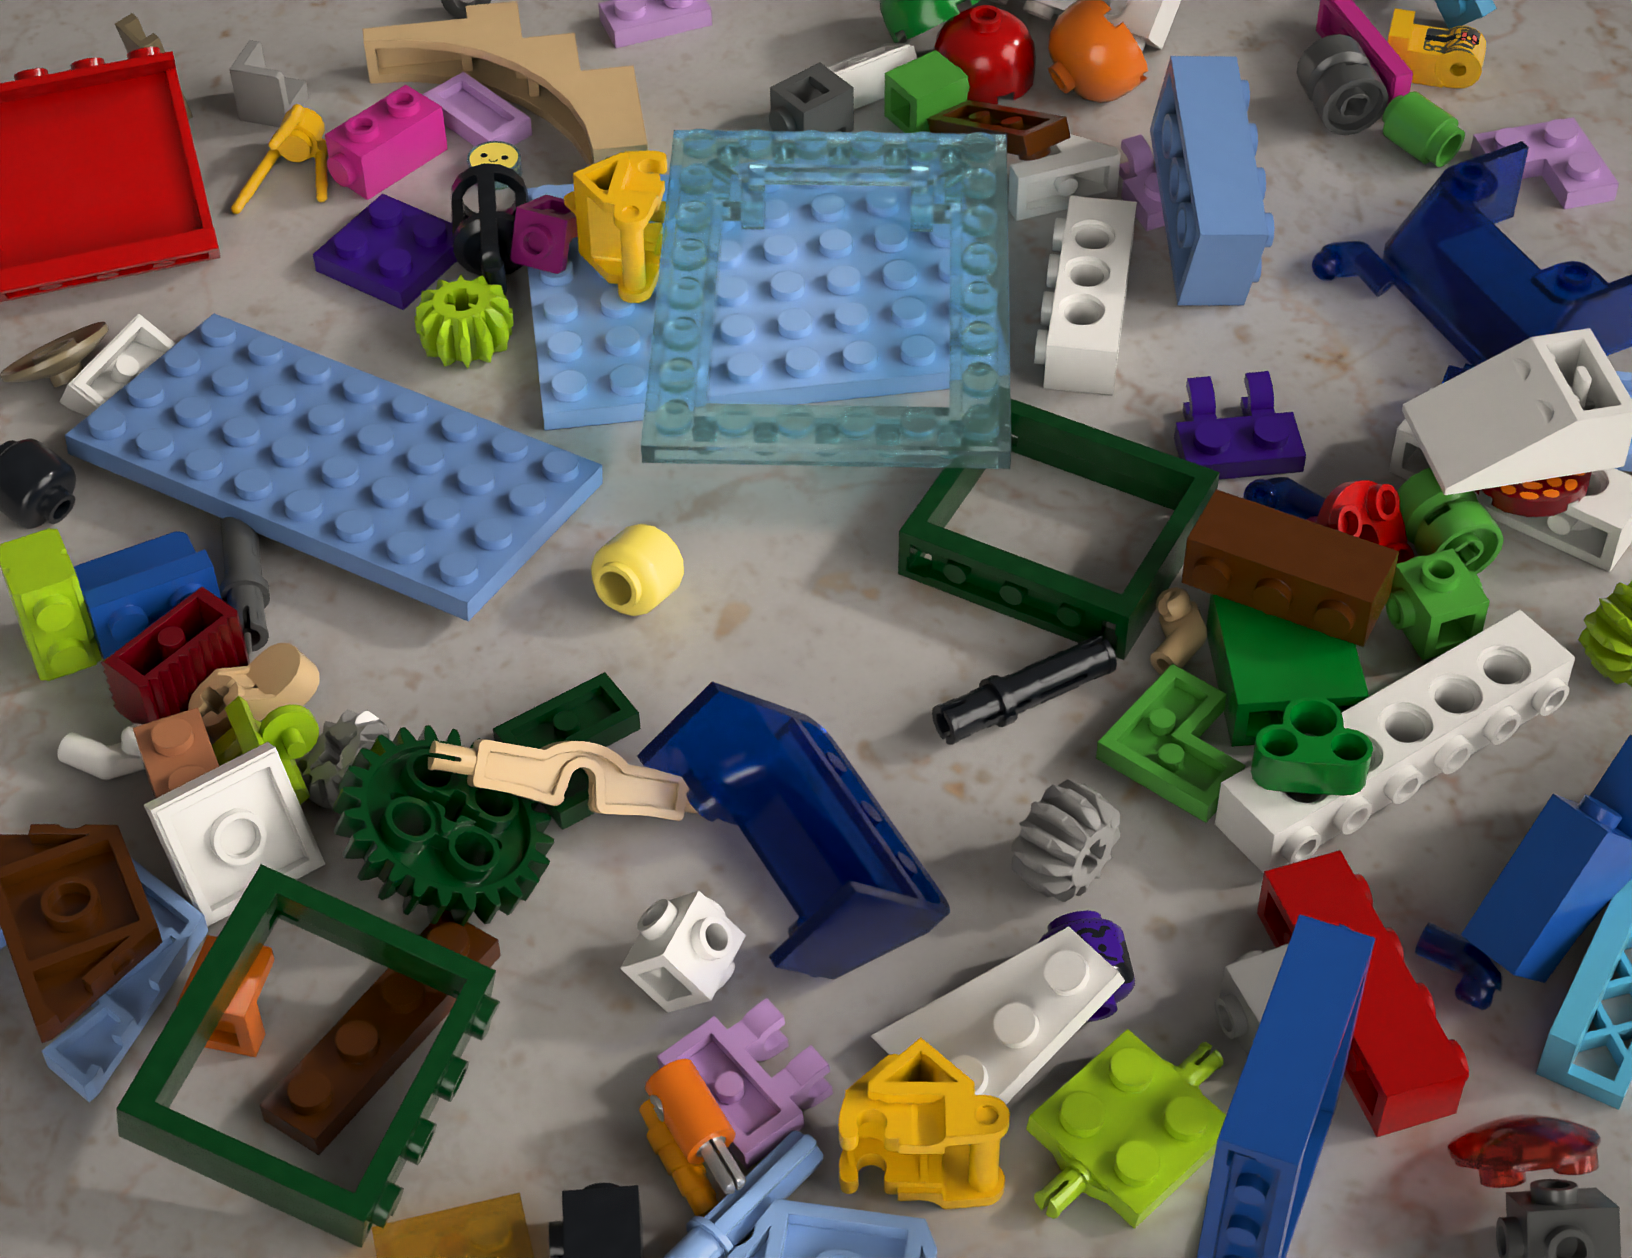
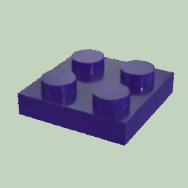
[313,193,457,310]

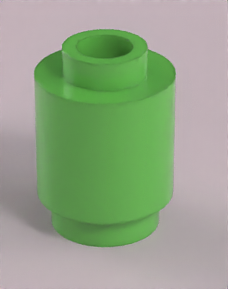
[1382,91,1465,167]

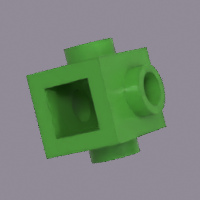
[1385,548,1490,661]

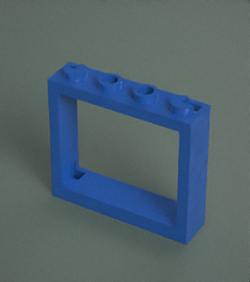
[1197,914,1375,1258]

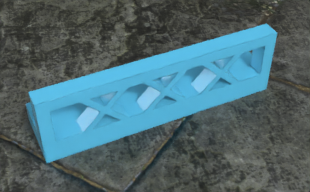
[1536,879,1632,1110]

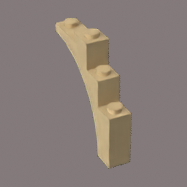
[362,1,648,166]

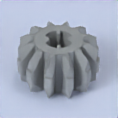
[1011,779,1120,902]

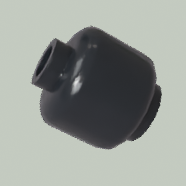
[0,438,76,529]

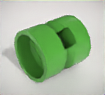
[1397,468,1504,574]

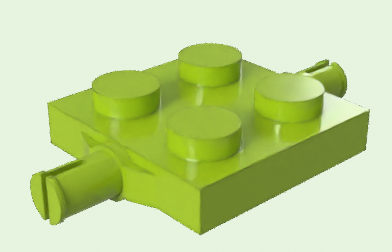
[1026,1029,1226,1229]

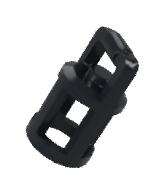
[450,163,529,298]

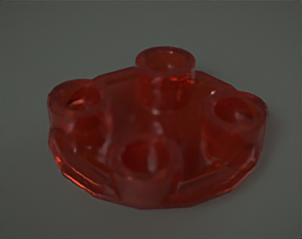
[1447,1115,1601,1188]

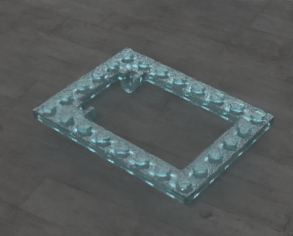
[641,129,1011,469]

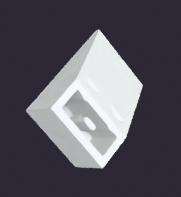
[1402,328,1632,495]

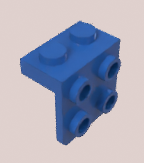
[74,531,222,659]

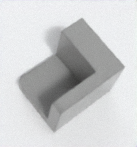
[229,40,309,127]

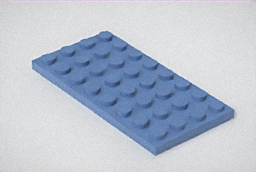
[65,313,603,622]

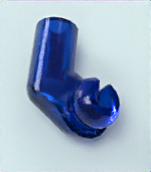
[1312,240,1398,297]
[1243,477,1326,520]
[1415,922,1503,1011]

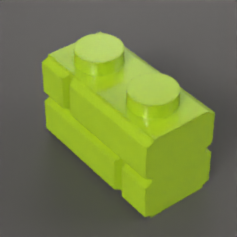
[0,528,102,681]

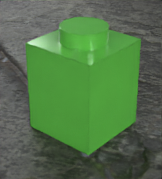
[884,50,969,142]

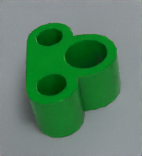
[1251,696,1373,796]

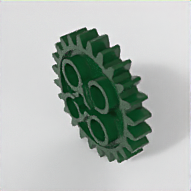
[332,725,554,927]

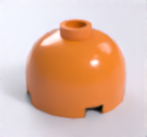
[1048,0,1148,103]

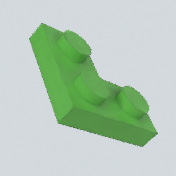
[1096,664,1246,823]

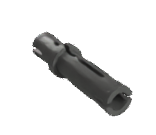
[219,517,270,652]

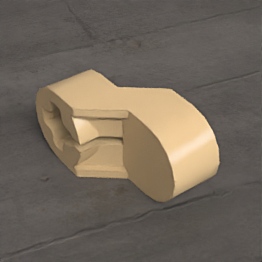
[188,643,320,741]

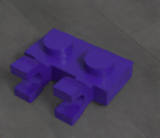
[1174,371,1306,480]

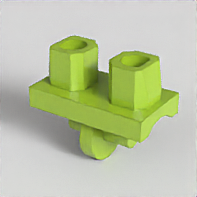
[212,696,320,805]

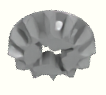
[297,709,391,808]

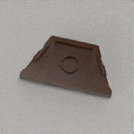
[0,824,163,1043]

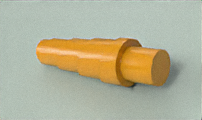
[639,1099,718,1217]

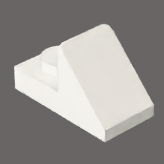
[1008,134,1121,221]

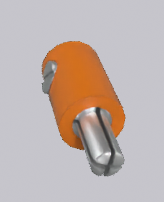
[645,1058,746,1194]

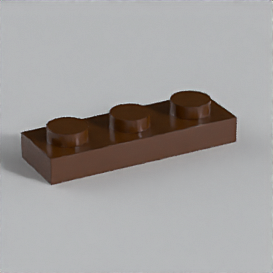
[927,100,1071,161]

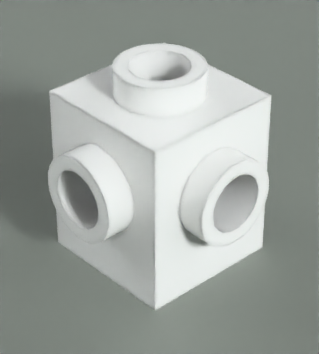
[620,890,746,1013]

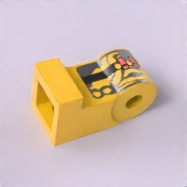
[1387,8,1486,88]

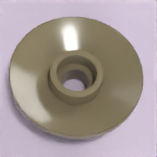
[0,322,109,388]

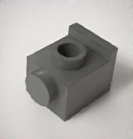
[769,62,854,147]

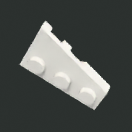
[871,927,1125,1104]

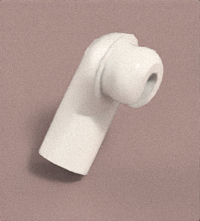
[58,724,145,780]

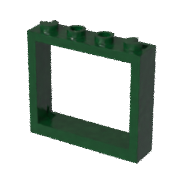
[898,394,1220,660]
[116,864,500,1248]

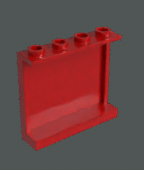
[0,47,220,302]

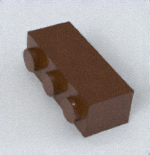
[1181,489,1399,647]

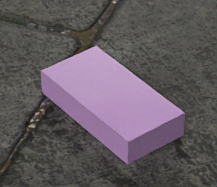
[423,72,532,148]

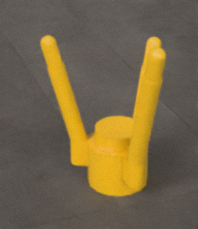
[231,104,328,214]

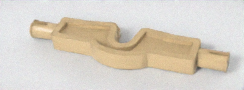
[428,739,727,821]

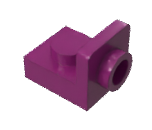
[511,195,578,274]

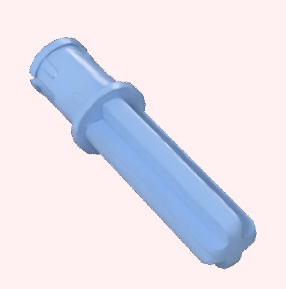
[663,1130,824,1258]

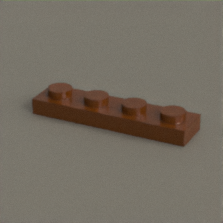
[260,910,501,1155]

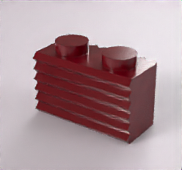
[100,587,250,724]

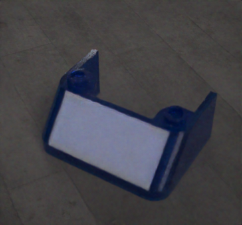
[1381,141,1632,367]
[637,681,950,979]

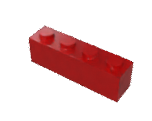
[1257,850,1469,1137]

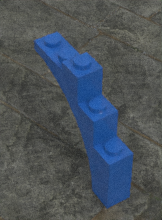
[1461,734,1632,983]

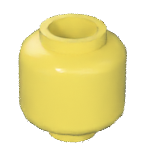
[591,524,684,616]

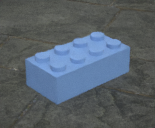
[1150,56,1275,306]

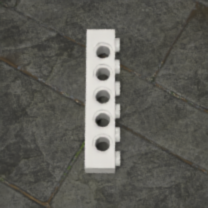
[1215,610,1575,874]

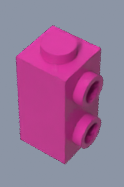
[325,85,448,200]

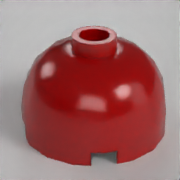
[934,5,1036,105]

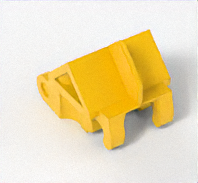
[564,150,669,303]
[838,1037,1010,1209]

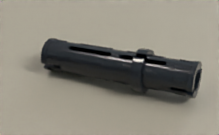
[932,634,1117,745]

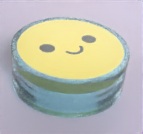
[467,141,522,190]

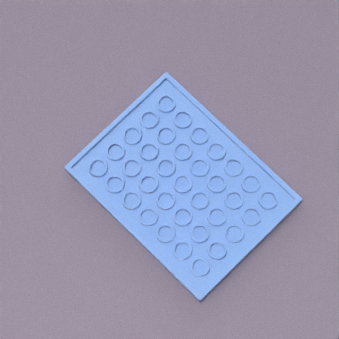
[527,148,1009,430]

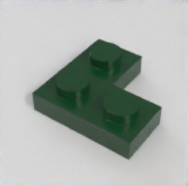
[493,672,641,830]

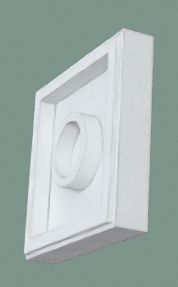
[144,742,325,927]

